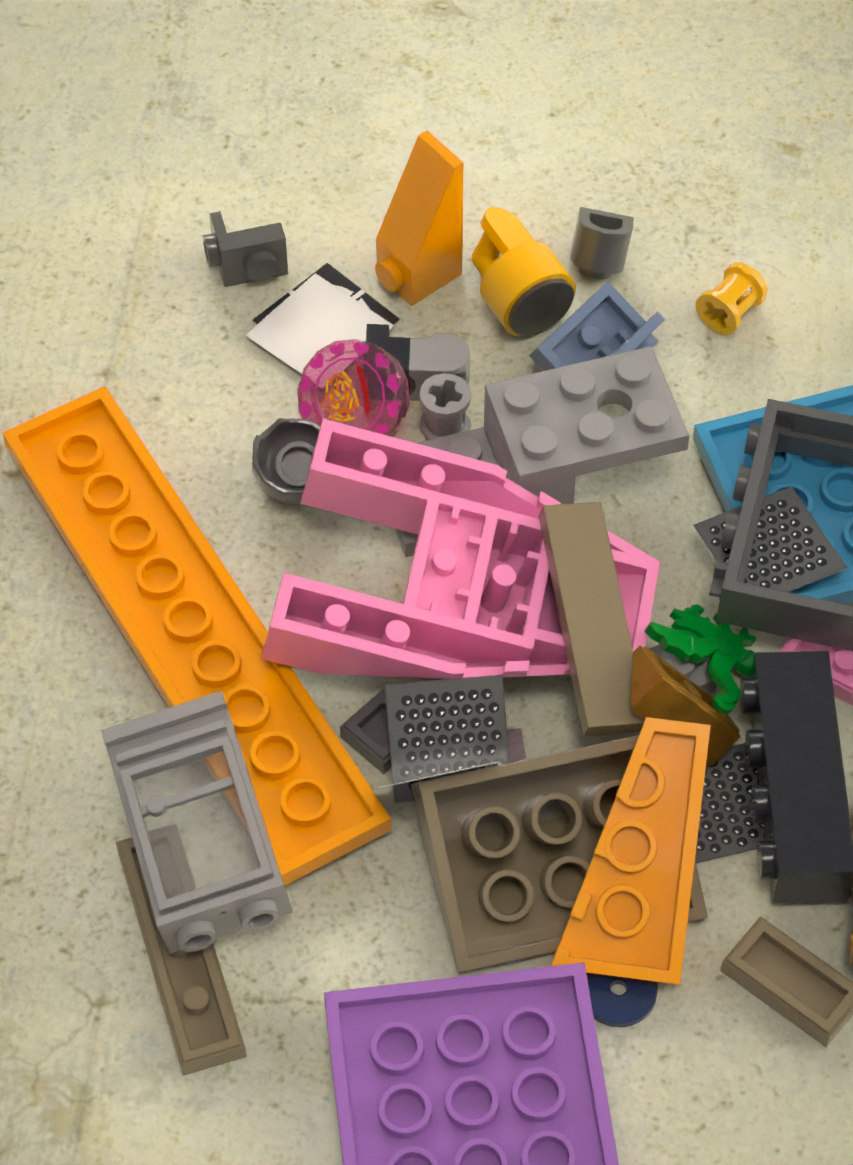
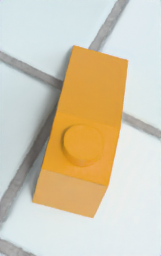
[375,130,464,306]

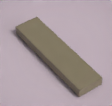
[539,502,644,736]
[116,825,247,1076]

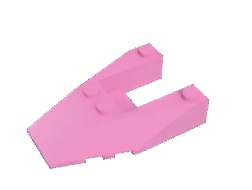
[261,419,660,679]

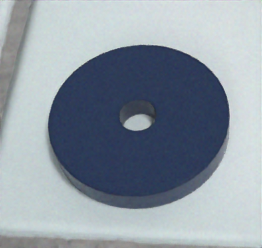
[586,972,658,1028]

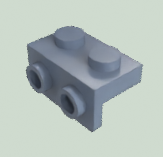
[529,281,665,371]

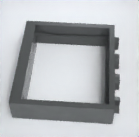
[709,399,853,651]

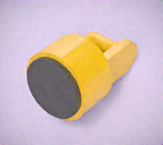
[472,207,576,336]

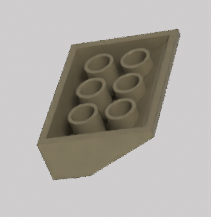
[411,735,708,973]

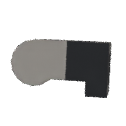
[365,324,470,401]

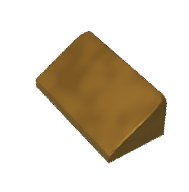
[630,645,741,766]

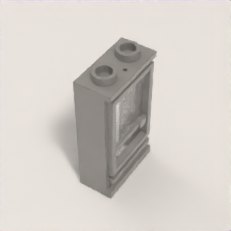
[101,691,293,954]

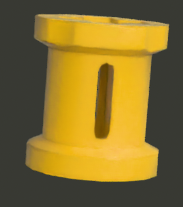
[695,262,768,335]

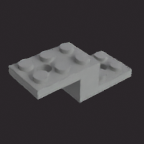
[396,346,690,557]

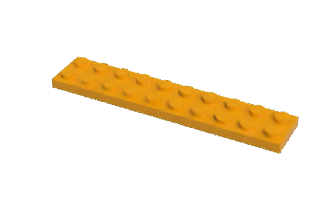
[2,386,392,886]

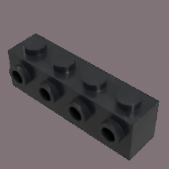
[740,651,853,903]

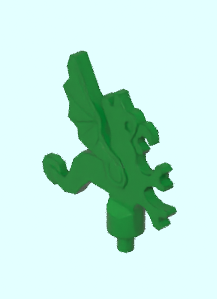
[644,604,757,714]

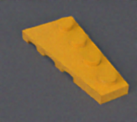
[551,717,711,985]

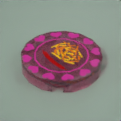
[297,339,410,437]

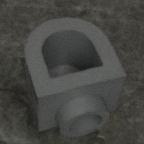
[570,207,634,280]

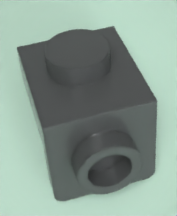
[202,211,288,287]

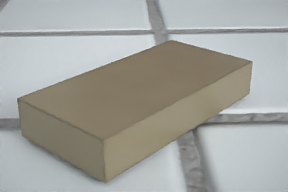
[720,916,853,1048]

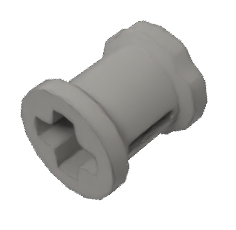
[419,373,471,440]

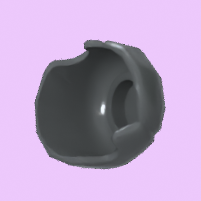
[252,418,321,505]

